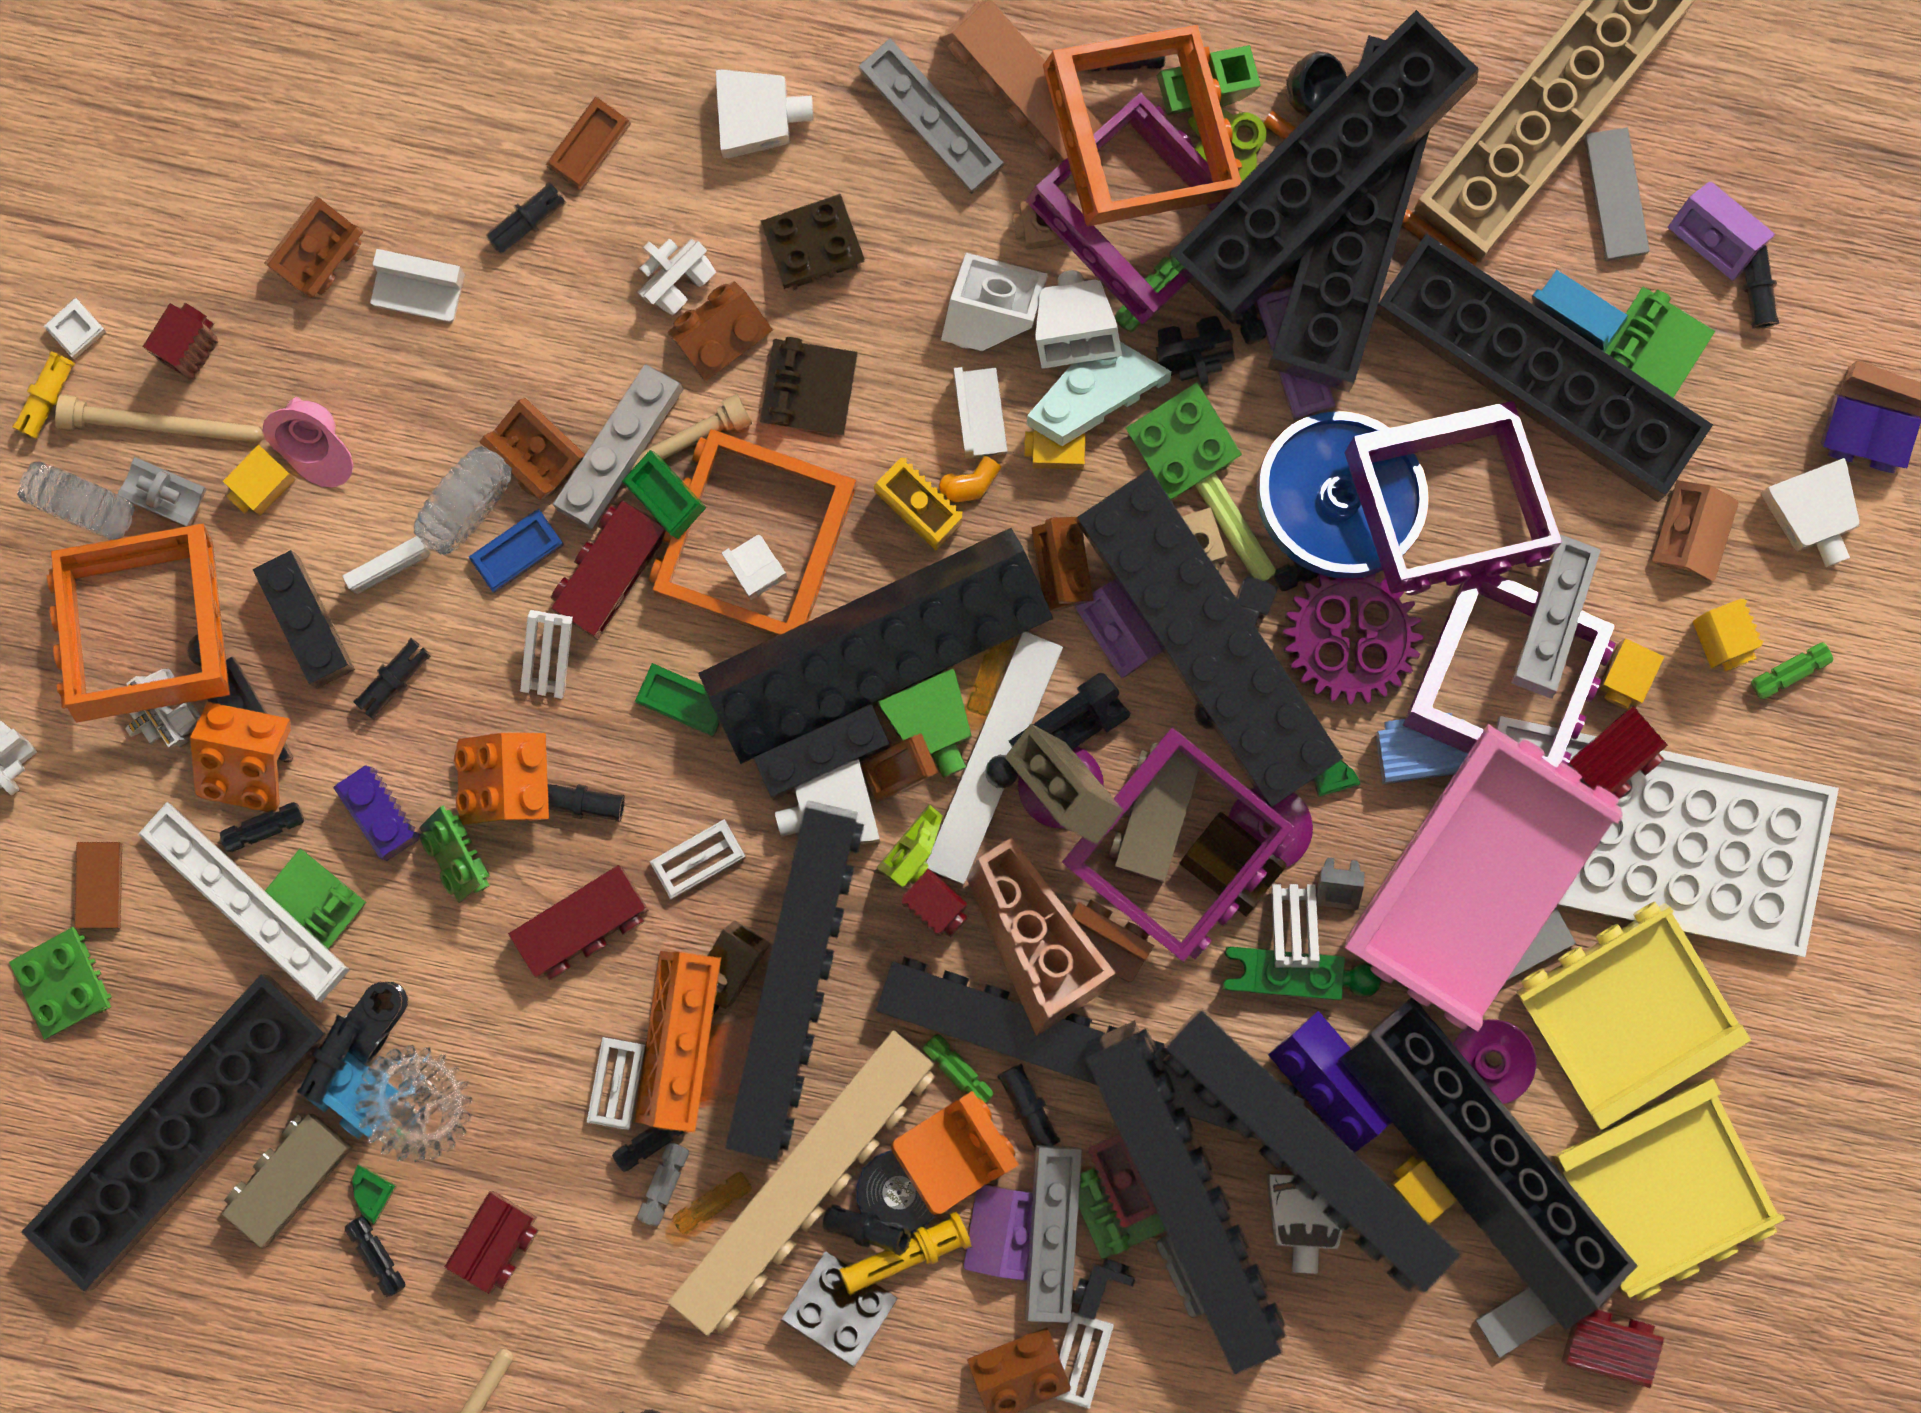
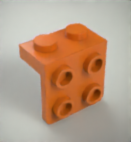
[190,702,291,812]
[454,733,549,824]
[891,1091,1019,1215]

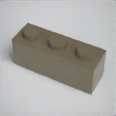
[1005,723,1123,844]
[1109,742,1200,883]
[222,1114,353,1248]

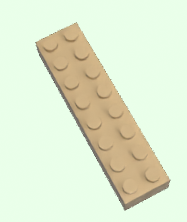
[1414,0,1695,262]
[668,1030,936,1336]

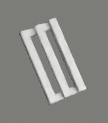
[342,536,431,594]
[520,610,573,699]
[650,819,746,900]
[1271,884,1319,968]
[587,1037,646,1130]
[1055,1312,1114,1409]

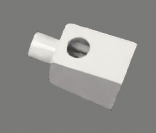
[716,70,814,159]
[1035,270,1122,369]
[1761,458,1859,567]
[775,760,880,844]

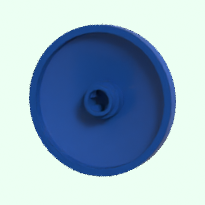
[1256,412,1428,578]

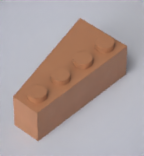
[939,0,1102,162]
[967,837,1116,1036]

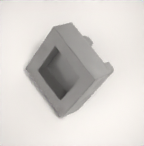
[1316,858,1365,910]

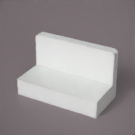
[371,249,465,323]
[954,367,1007,459]

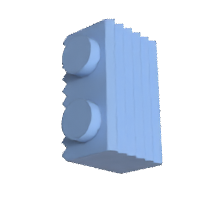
[1375,713,1468,784]

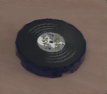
[856,1150,935,1234]

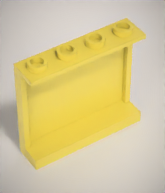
[1516,902,1751,1130]
[1552,1079,1785,1301]

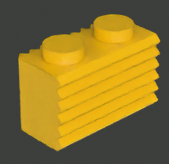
[874,458,962,551]
[1692,598,1764,672]

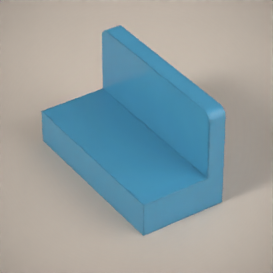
[1532,270,1628,352]

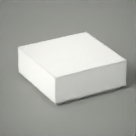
[44,298,106,360]

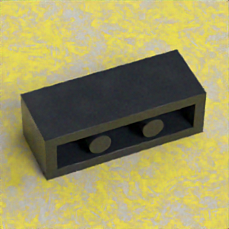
[252,550,355,689]
[754,704,890,800]

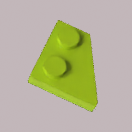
[877,805,943,887]

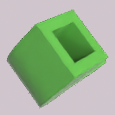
[1157,45,1261,116]

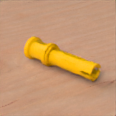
[839,1211,972,1295]

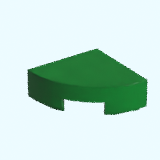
[1313,761,1361,797]
[352,1164,397,1224]

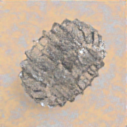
[414,446,512,555]
[17,462,136,540]
[355,1045,473,1163]

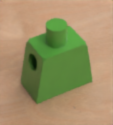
[879,668,972,778]

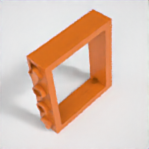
[1042,25,1242,227]
[649,429,857,637]
[46,523,230,723]

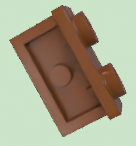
[264,196,363,298]
[668,281,773,381]
[479,398,585,499]
[1031,517,1094,611]
[1071,899,1154,983]
[967,1327,1071,1413]

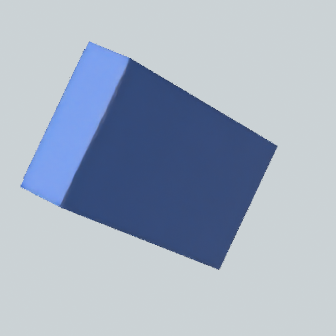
[469,508,564,593]

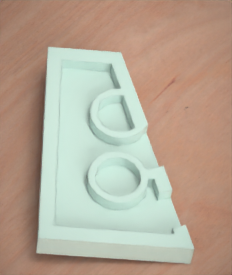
[1027,342,1171,446]

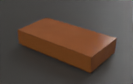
[546,96,631,191]
[860,733,938,803]
[75,842,122,929]

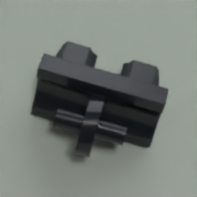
[1156,316,1235,389]

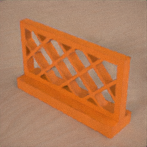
[634,951,721,1133]

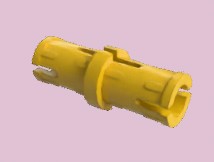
[12,351,76,439]

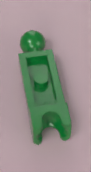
[1222,946,1381,1000]

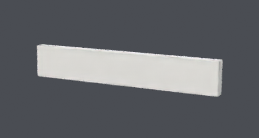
[926,632,1063,885]
[138,802,350,1002]

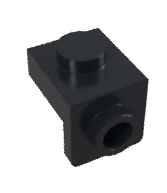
[1072,1258,1136,1320]

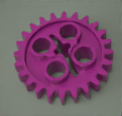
[1282,574,1423,706]

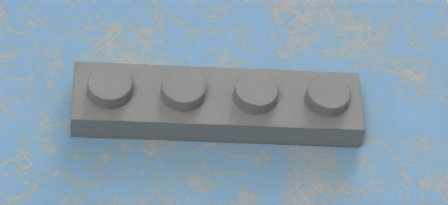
[858,38,1003,194]
[553,364,683,530]
[1511,534,1601,699]
[1025,1145,1082,1323]

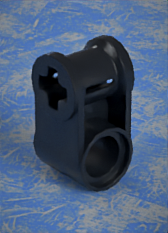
[344,982,408,1064]

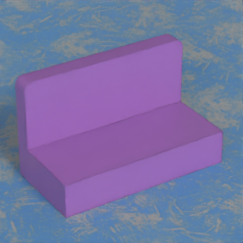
[1668,182,1774,281]
[1075,580,1163,679]
[964,1185,1033,1281]

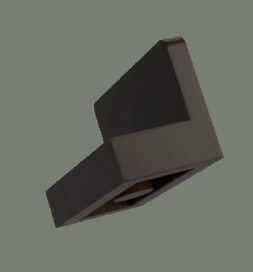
[1179,812,1287,917]

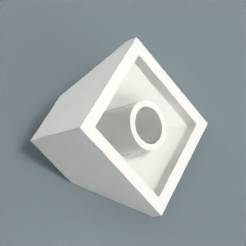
[941,253,1048,351]

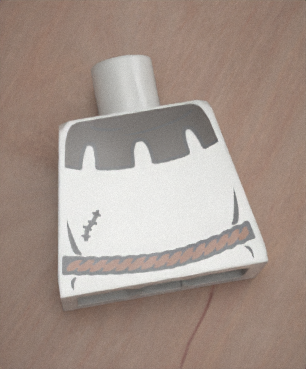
[1267,1174,1343,1274]

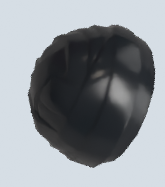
[1286,51,1347,117]

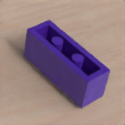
[1268,1011,1392,1153]

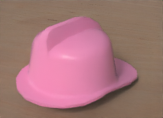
[262,397,353,488]

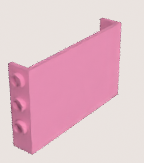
[1345,724,1622,1032]

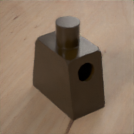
[707,921,771,1018]

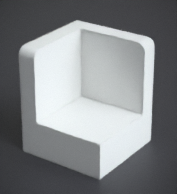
[722,535,787,600]

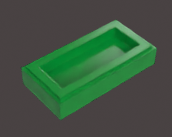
[622,450,707,539]
[635,663,720,737]

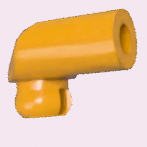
[939,456,1002,502]

